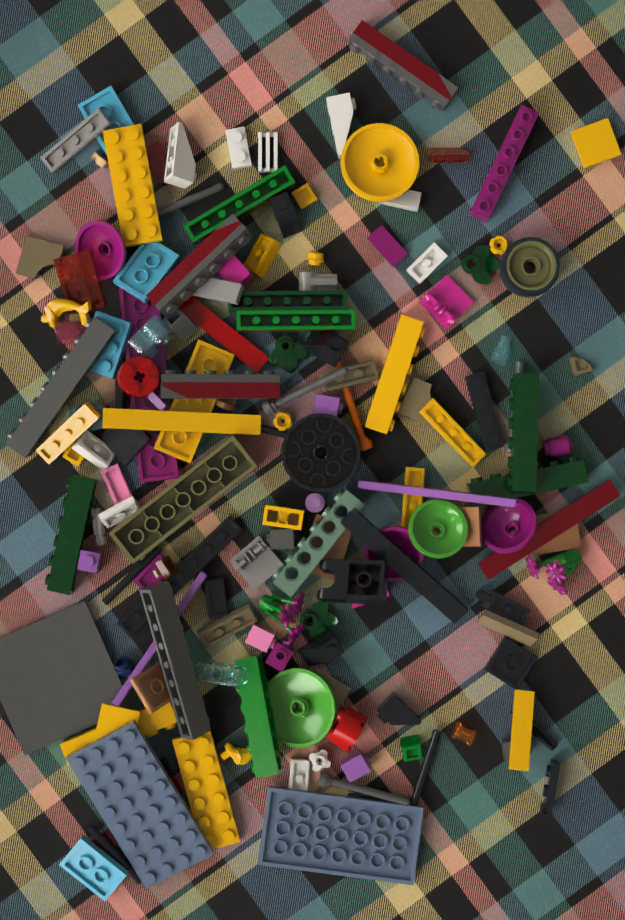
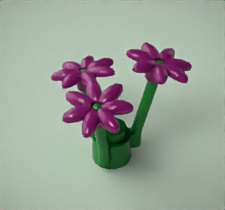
[525,549,582,595]
[259,591,305,644]

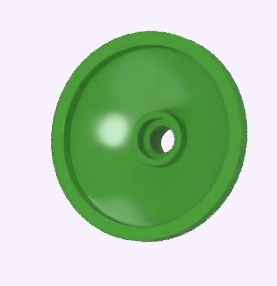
[408,499,468,559]

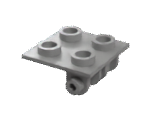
[229,536,284,590]

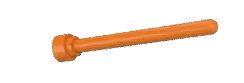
[335,361,373,452]

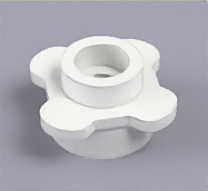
[309,749,331,772]

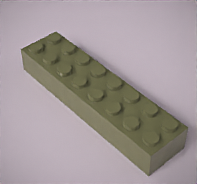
[109,435,258,564]

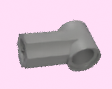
[299,272,337,291]

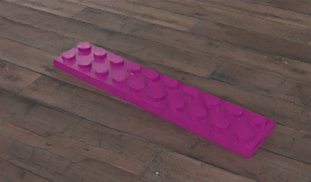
[119,288,179,483]

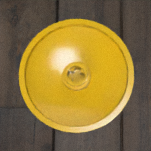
[340,123,419,202]

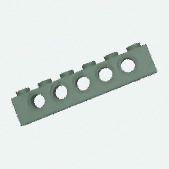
[272,490,365,597]

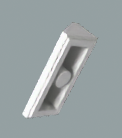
[379,190,421,212]
[72,430,115,470]

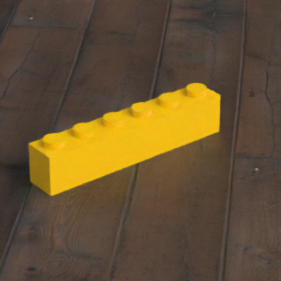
[364,315,426,434]
[60,701,177,766]

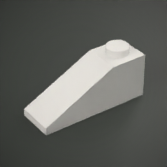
[326,92,356,159]
[164,122,196,189]

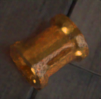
[451,722,476,746]

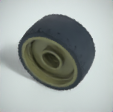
[499,237,560,297]

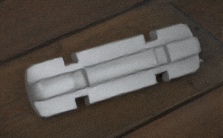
[90,507,108,546]

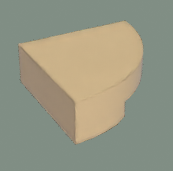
[91,151,109,168]

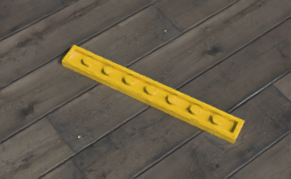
[102,408,261,435]

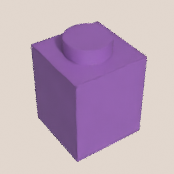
[313,394,343,416]
[77,549,103,573]
[340,750,372,782]

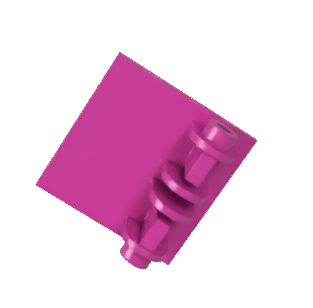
[419,275,474,330]

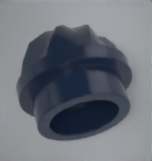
[114,656,134,676]

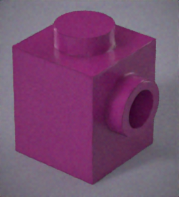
[265,639,294,672]

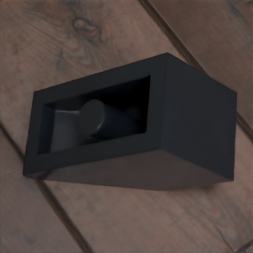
[269,192,302,239]
[301,332,350,368]
[298,628,345,666]
[376,692,422,725]

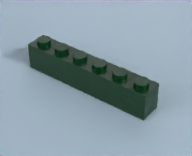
[228,290,347,314]
[507,373,539,494]
[466,456,589,507]
[45,475,98,595]

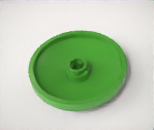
[268,668,337,748]

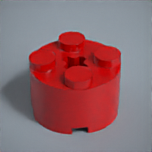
[117,357,159,397]
[327,707,368,753]

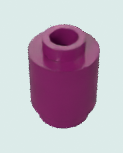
[543,435,573,457]

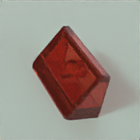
[429,148,470,163]

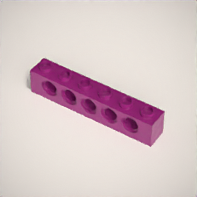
[469,105,539,223]

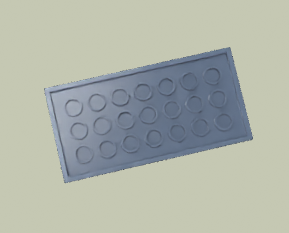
[66,720,214,889]
[258,786,424,885]

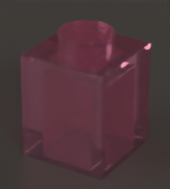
[55,321,86,345]

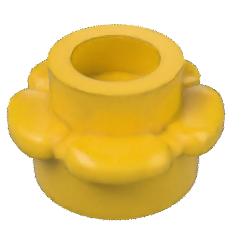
[489,236,509,255]
[306,251,324,266]
[273,412,293,431]

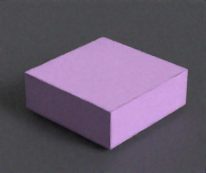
[147,392,168,411]

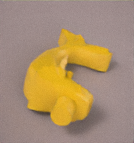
[41,299,92,328]
[220,742,252,765]

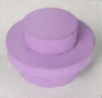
[305,493,325,513]

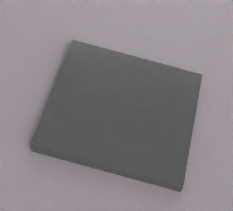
[0,600,133,755]

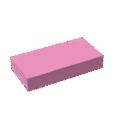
[100,463,133,504]

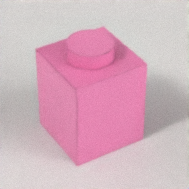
[245,623,277,652]

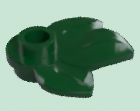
[461,245,500,285]
[269,335,308,374]
[299,602,339,638]

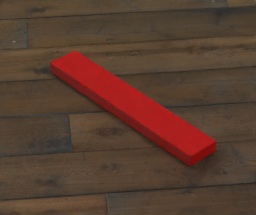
[178,296,269,374]

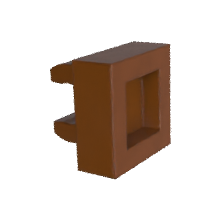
[152,555,179,580]

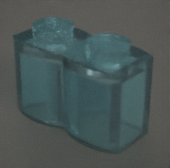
[128,314,173,359]

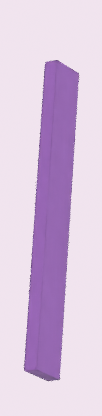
[358,479,517,507]
[112,571,207,706]

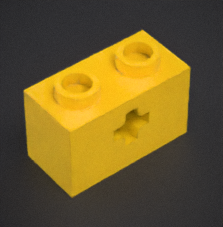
[262,504,304,530]

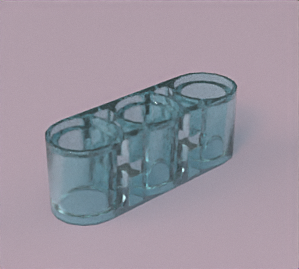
[194,661,250,686]

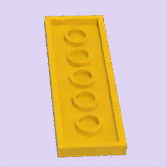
[103,124,163,247]
[153,340,234,463]
[172,731,240,849]

